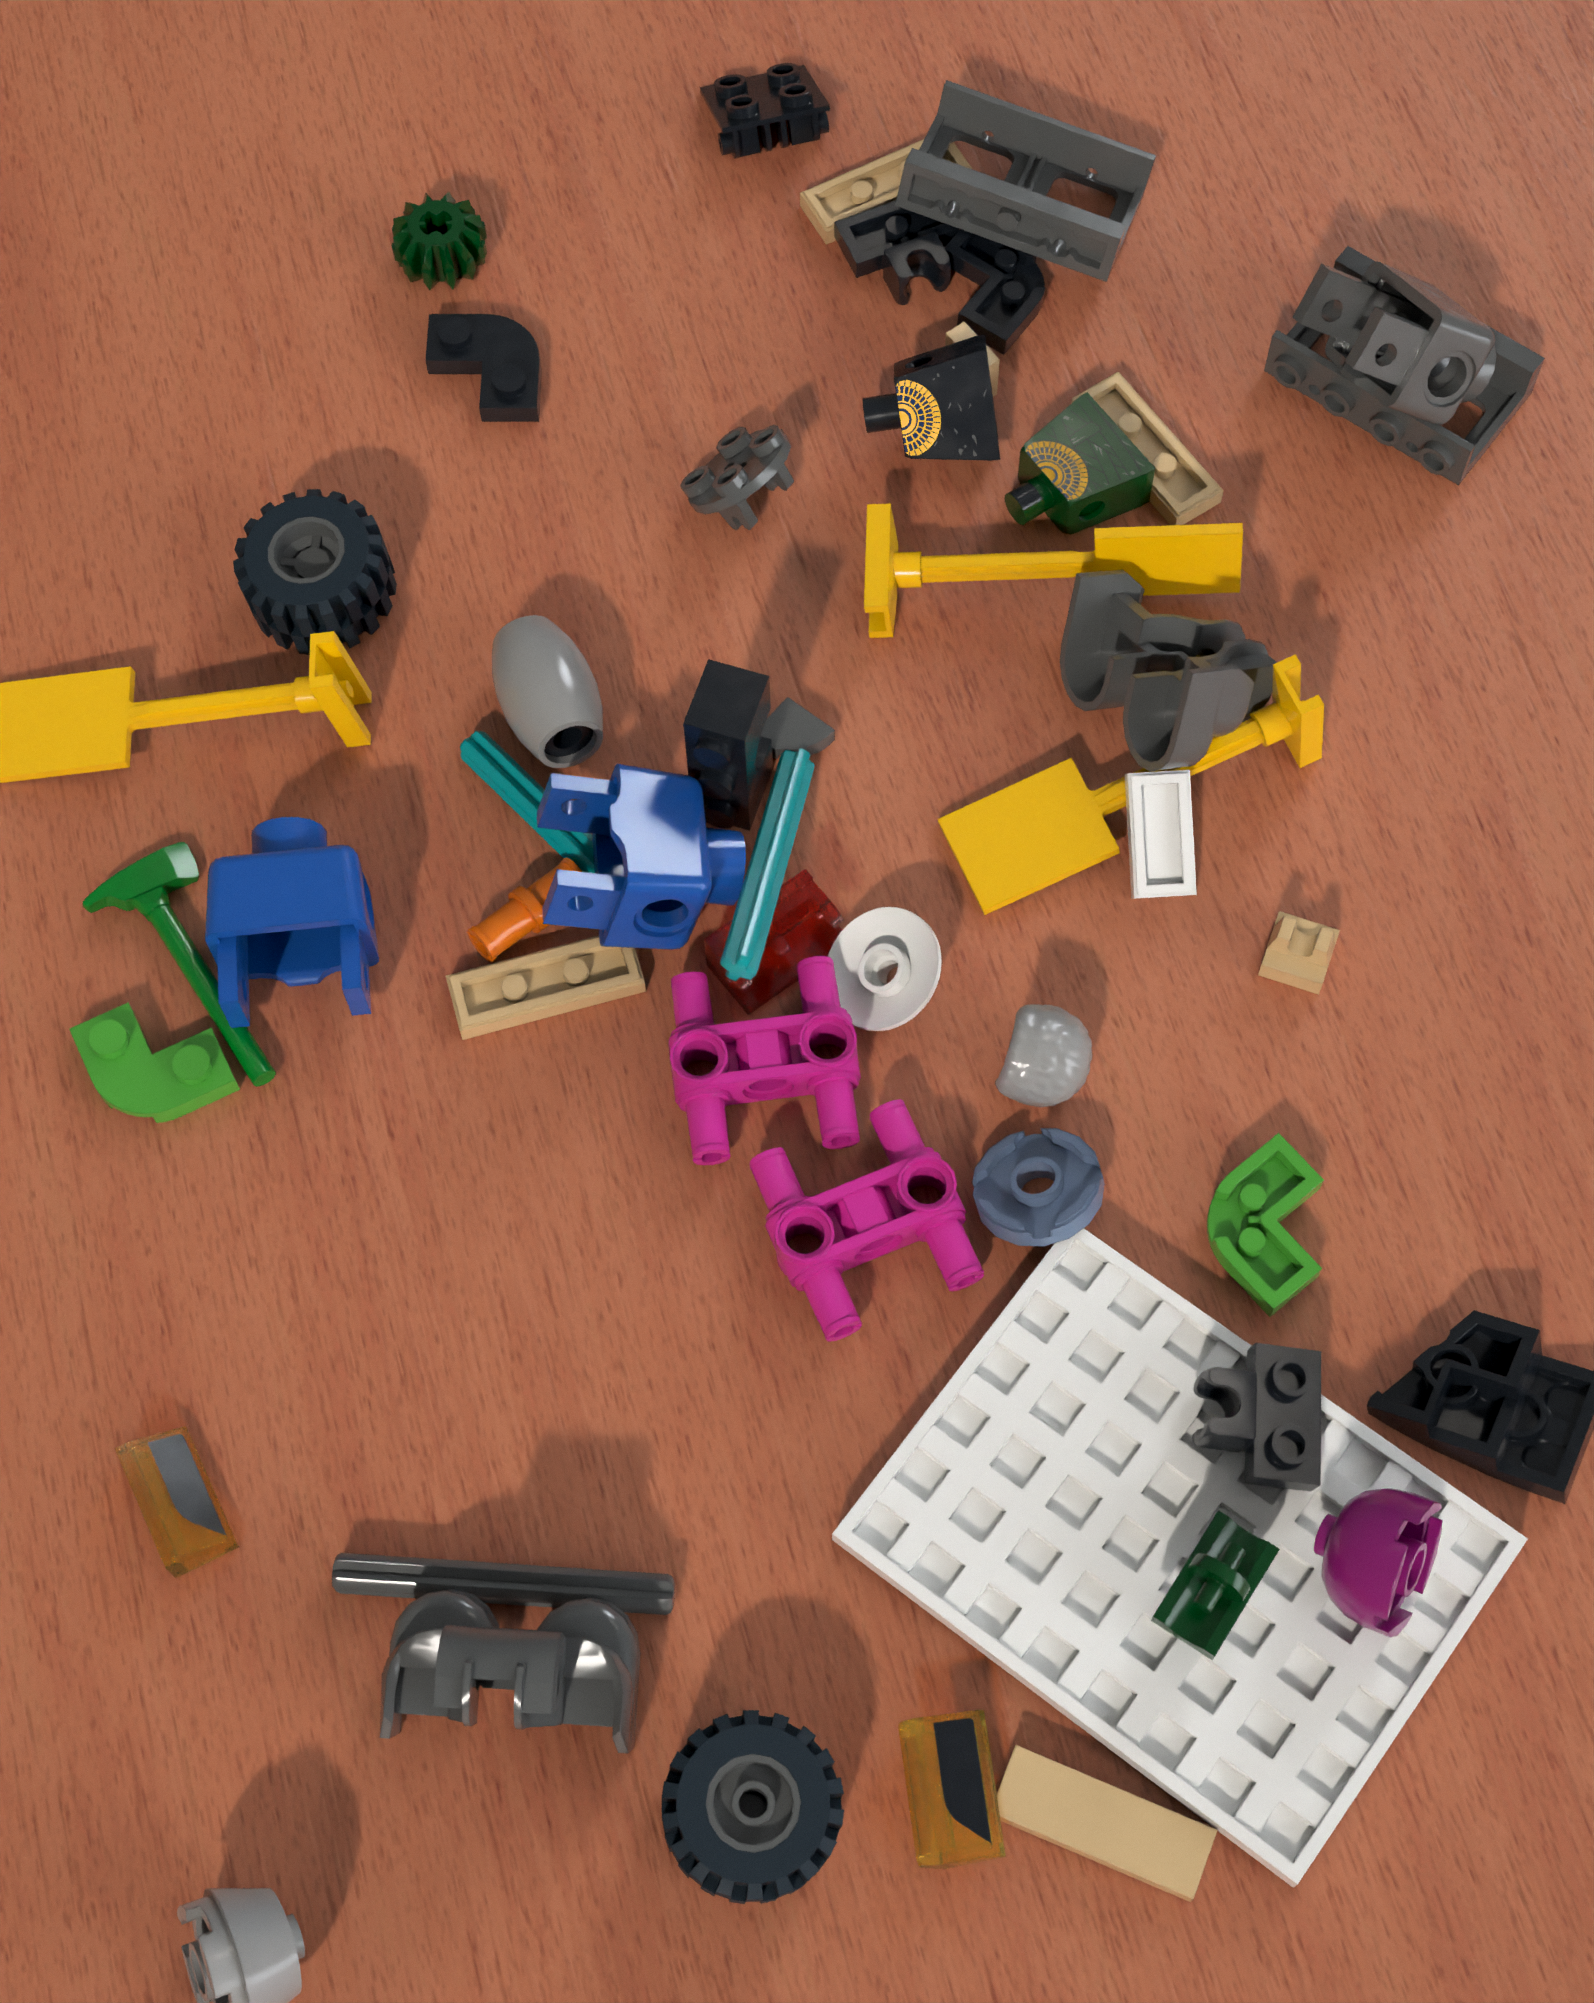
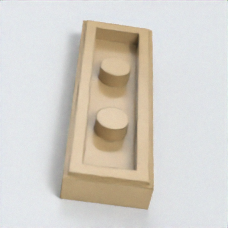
[800,139,972,245]
[1071,372,1224,525]
[446,935,646,1040]
[989,1745,1218,1902]

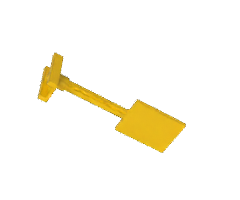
[864,503,1243,638]
[0,631,372,783]
[937,654,1324,915]

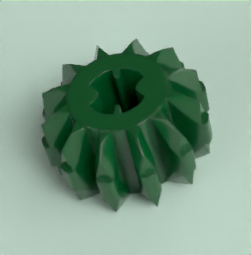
[391,192,487,290]

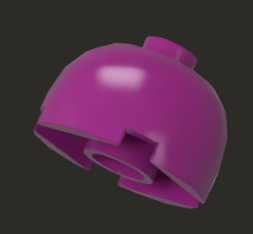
[1314,1488,1443,1638]

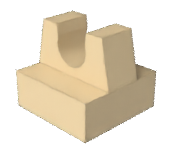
[1258,911,1340,995]

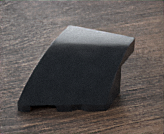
[1367,1310,1594,1504]

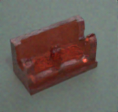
[704,869,844,1015]

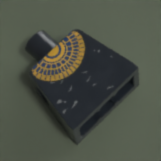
[862,335,1000,461]

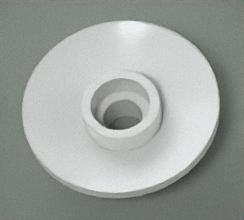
[828,907,942,1031]

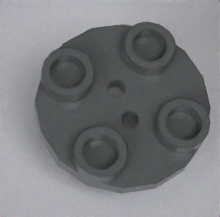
[680,425,794,530]

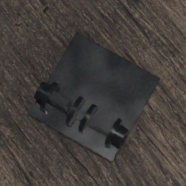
[700,63,830,159]

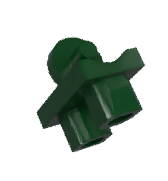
[1151,1510,1280,1660]

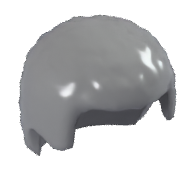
[995,1004,1093,1107]

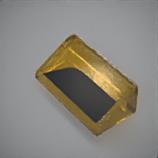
[115,1426,239,1578]
[898,1710,1006,1869]

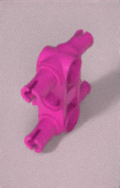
[668,956,861,1165]
[749,1099,984,1342]

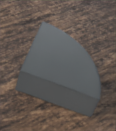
[761,697,835,759]

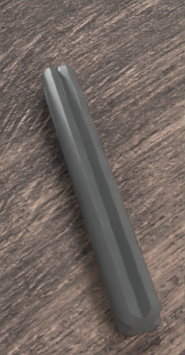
[332,1553,675,1615]

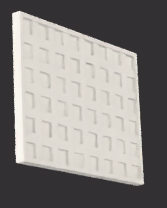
[832,1228,1528,1888]

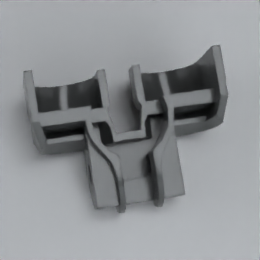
[1060,569,1277,771]
[380,1589,641,1754]

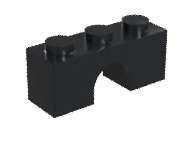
[683,659,773,831]

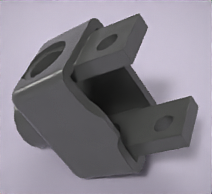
[1293,261,1497,425]

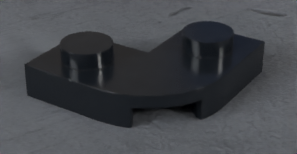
[944,229,1046,355]
[425,314,542,422]

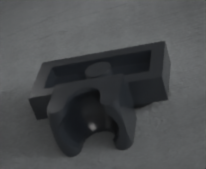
[834,200,960,305]
[1192,1343,1322,1492]

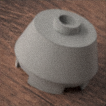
[177,1888,305,2003]

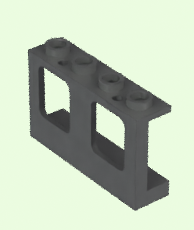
[895,80,1156,282]
[1264,246,1545,485]

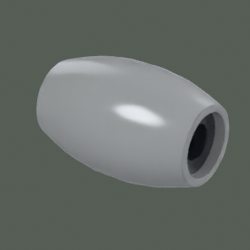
[492,615,603,768]

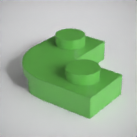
[69,1002,240,1123]
[1207,1133,1324,1317]

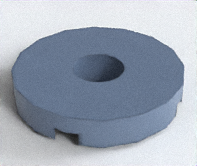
[972,1128,1105,1246]

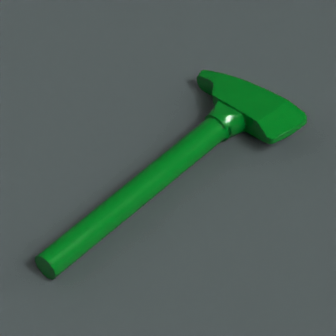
[82,842,276,1087]

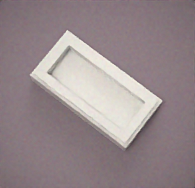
[1125,770,1197,899]

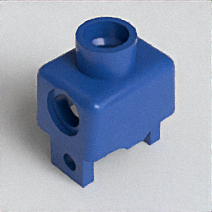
[537,764,746,950]
[205,817,379,1028]

